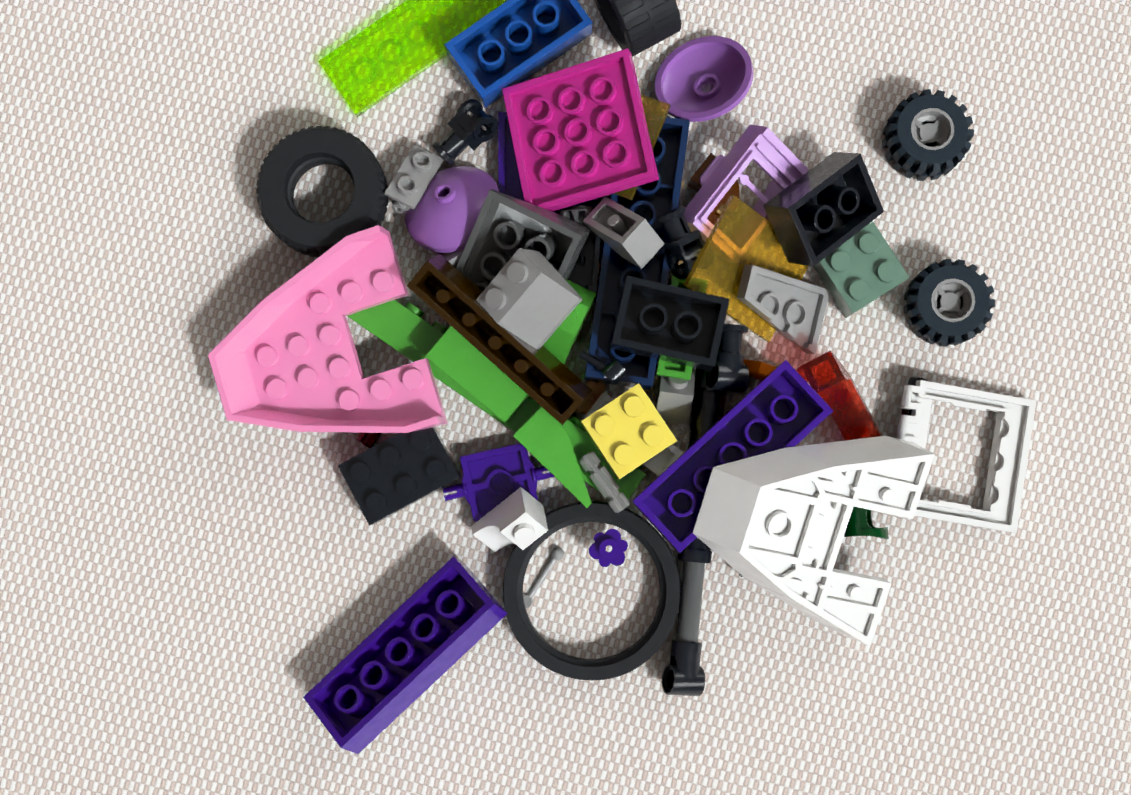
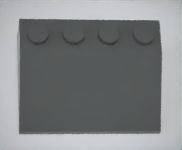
[456,189,590,292]

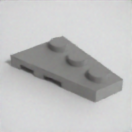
[737,264,830,355]

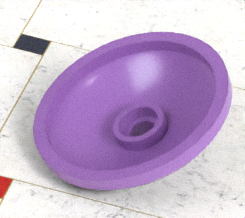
[655,36,754,122]
[405,166,500,253]

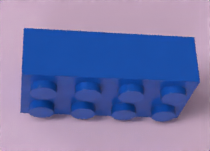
[444,0,593,108]

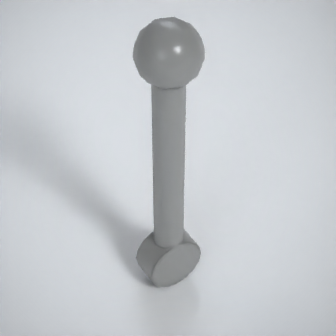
[523,547,564,608]

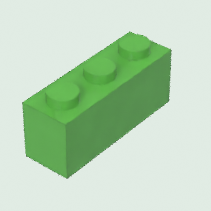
[425,326,529,424]

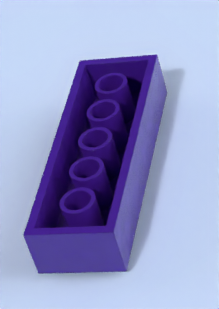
[631,360,833,553]
[303,556,508,754]

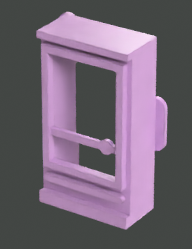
[684,124,809,265]

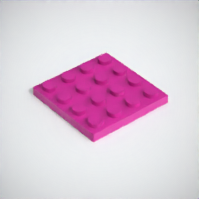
[502,48,659,211]

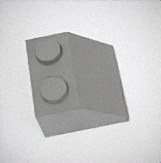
[476,248,583,349]

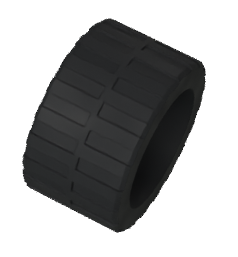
[594,0,682,57]

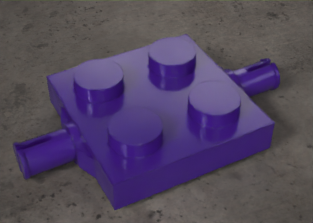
[443,443,555,522]

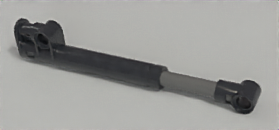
[662,324,749,696]

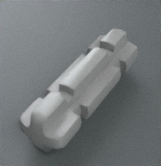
[579,451,630,513]

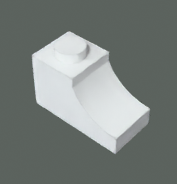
[471,487,548,552]

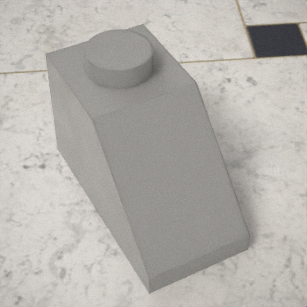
[583,196,664,269]

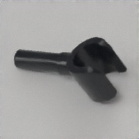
[578,350,626,384]

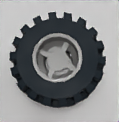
[882,89,974,181]
[903,259,995,347]

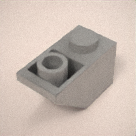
[655,367,695,425]

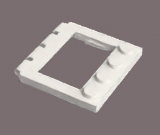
[896,380,1036,533]

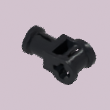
[432,99,498,166]
[656,206,713,280]

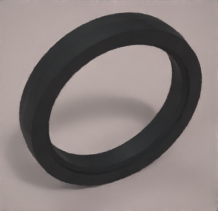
[503,502,680,680]

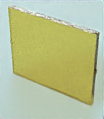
[684,195,808,342]

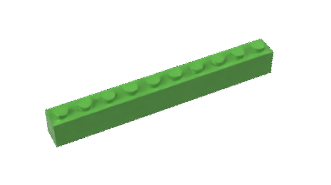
[348,300,646,499]

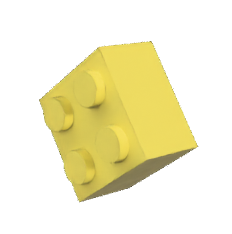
[581,383,677,480]

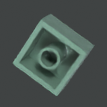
[812,222,910,318]

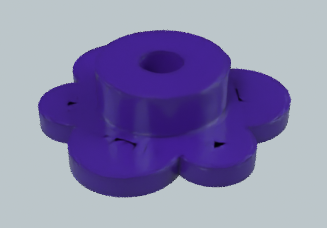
[589,529,628,567]

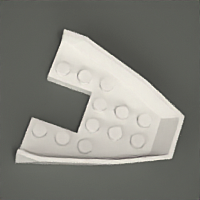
[693,436,935,646]

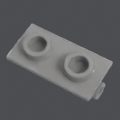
[384,145,444,214]

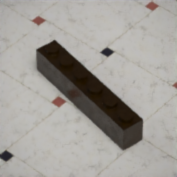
[407,254,593,425]

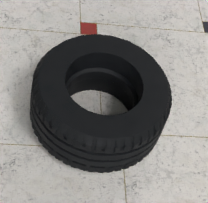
[256,126,389,258]

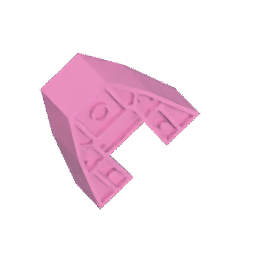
[208,225,448,433]

